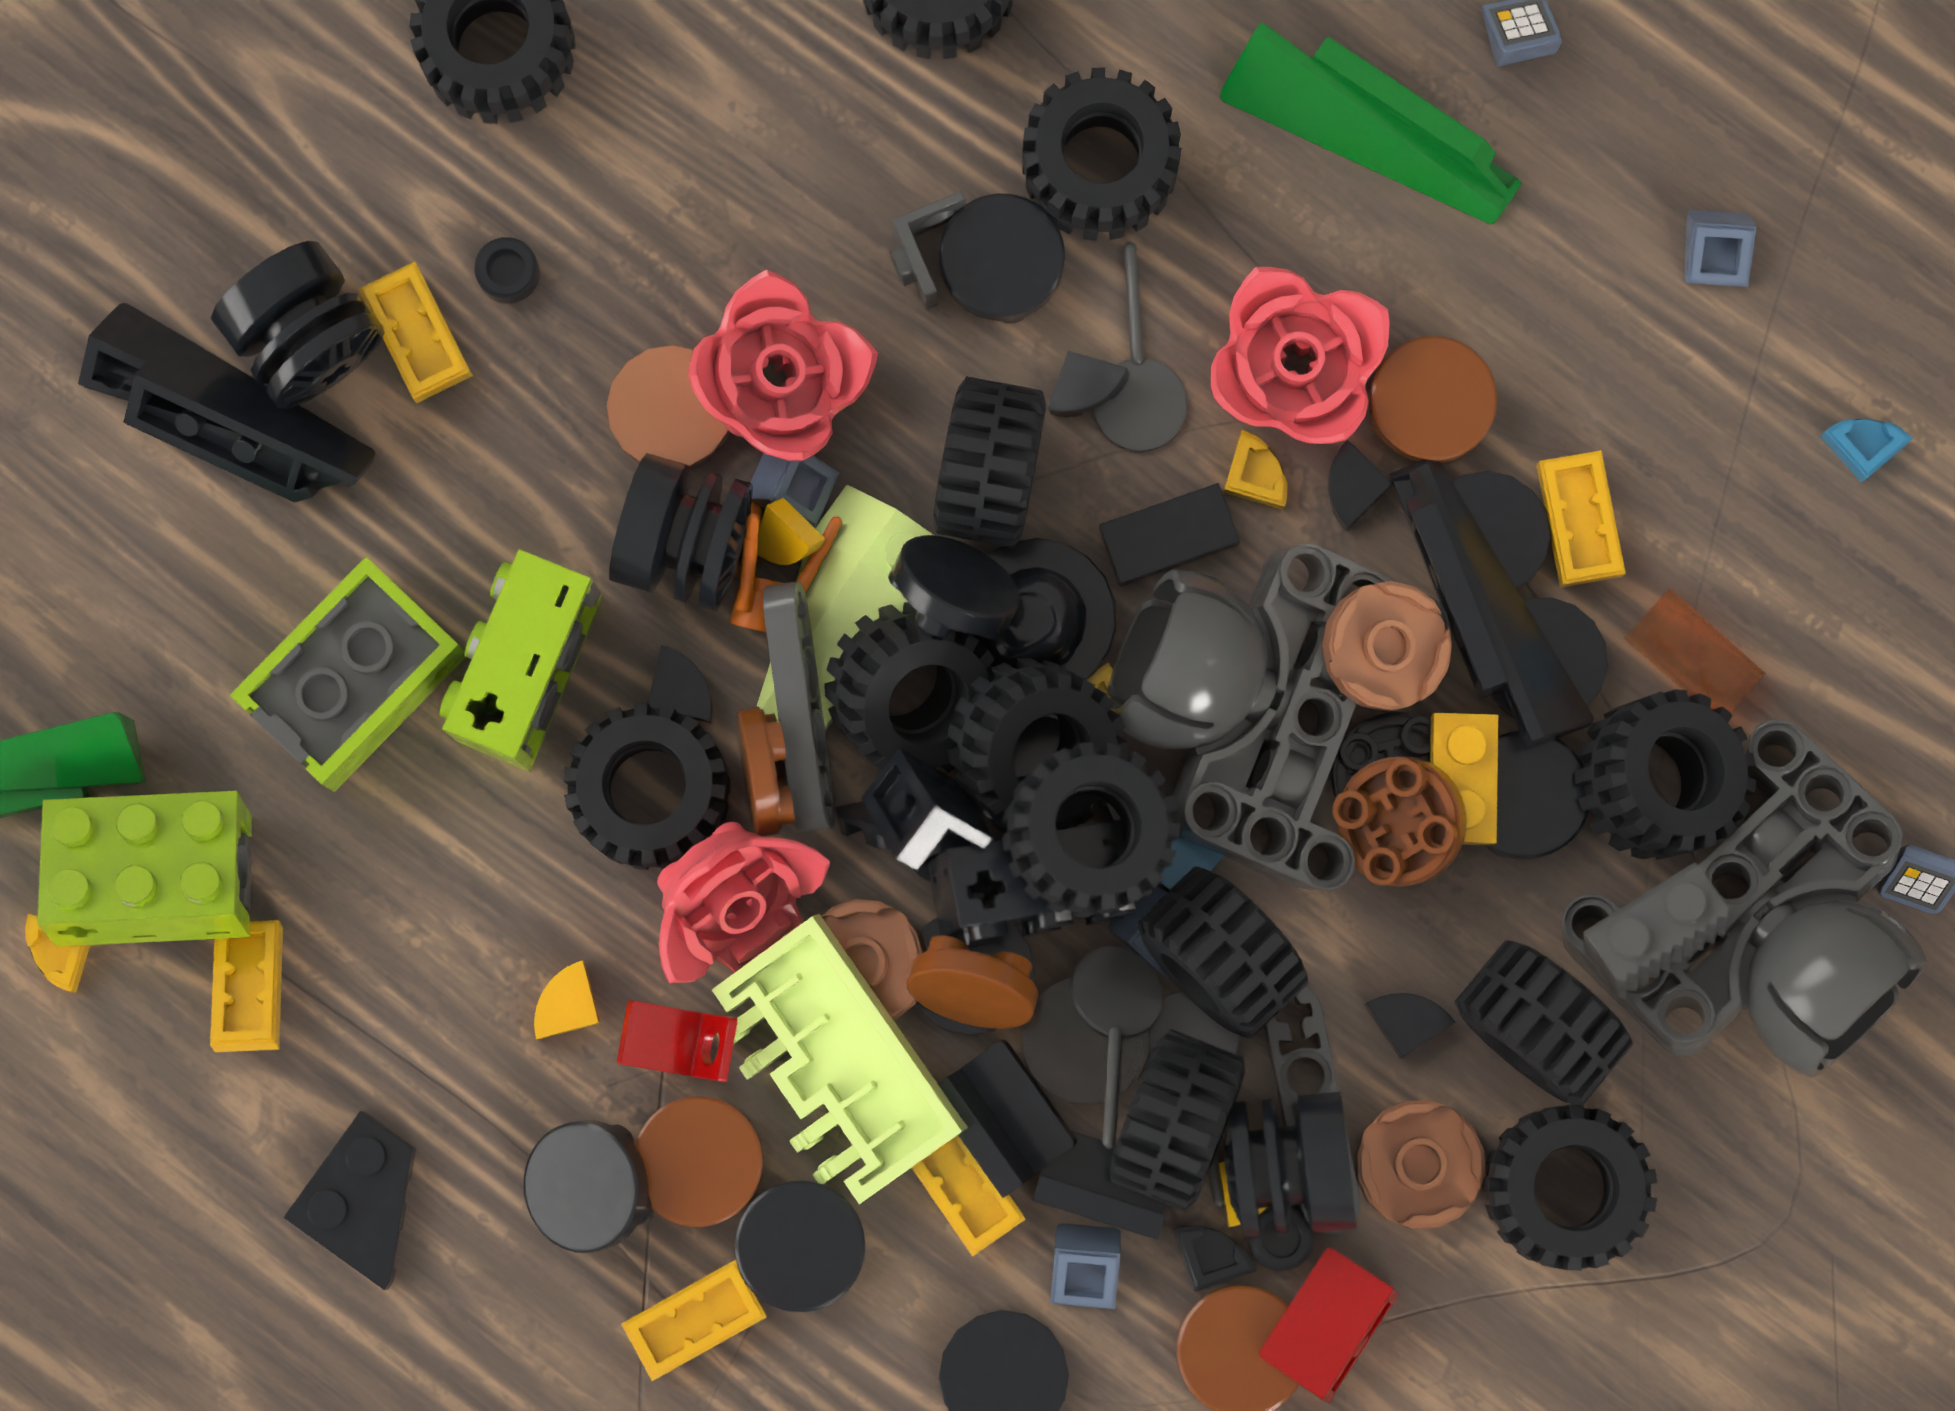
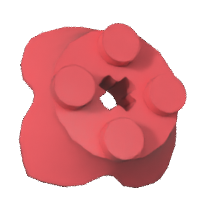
[1211,267,1390,444]
[688,270,878,461]
[657,822,830,984]

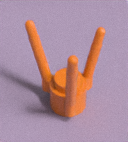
[729,502,842,632]

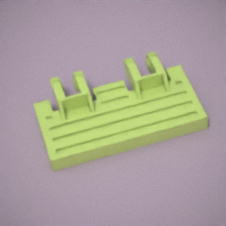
[712,914,968,1204]

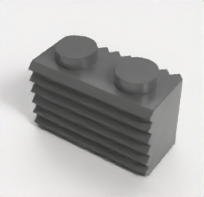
[1583,862,1729,999]

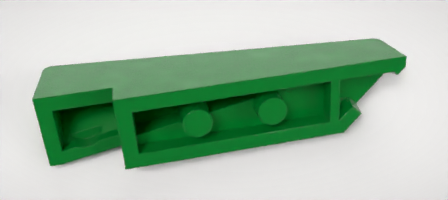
[1220,22,1522,224]
[0,712,146,818]

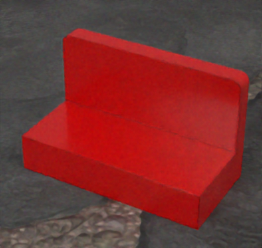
[1259,1248,1399,1404]

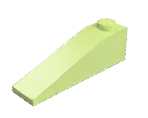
[757,485,933,731]

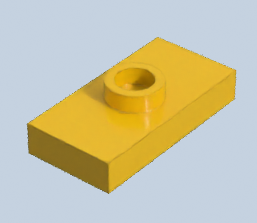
[359,261,473,404]
[1536,450,1626,588]
[210,920,283,1052]
[912,1135,1026,1257]
[621,1259,768,1381]

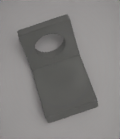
[890,191,966,310]

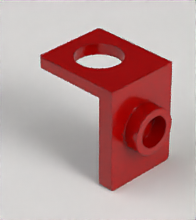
[617,1000,738,1083]

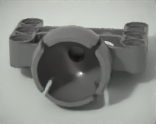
[1108,543,1449,891]
[1562,719,1927,1078]

